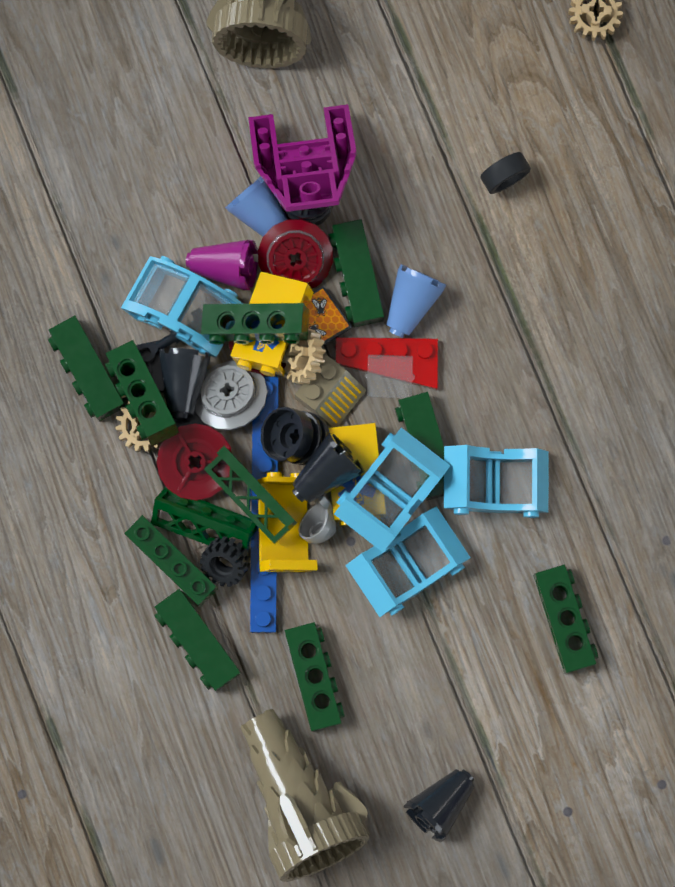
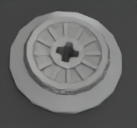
[195,361,268,430]

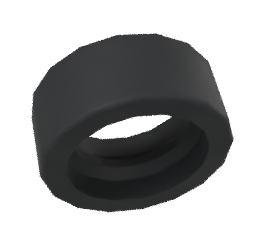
[480,152,531,194]

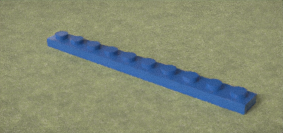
[250,377,279,633]

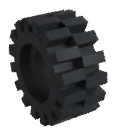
[200,537,251,587]

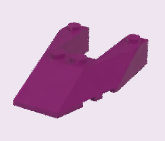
[248,104,357,212]

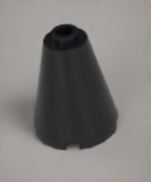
[159,348,211,419]
[292,433,365,503]
[404,769,475,842]

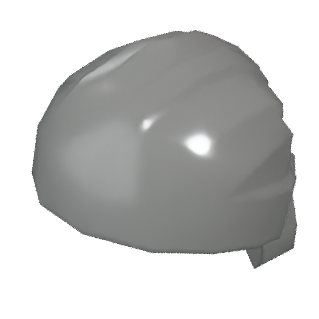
[298,496,336,544]

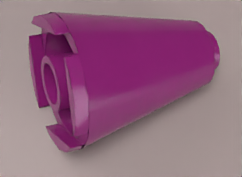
[186,240,258,291]

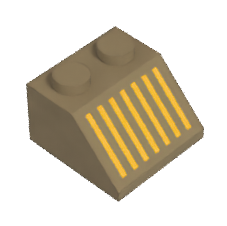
[295,355,367,428]

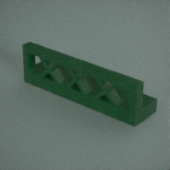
[204,446,297,544]
[151,487,258,556]

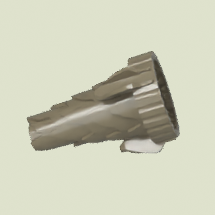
[206,0,311,69]
[240,709,370,882]

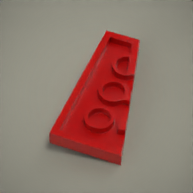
[336,338,438,390]

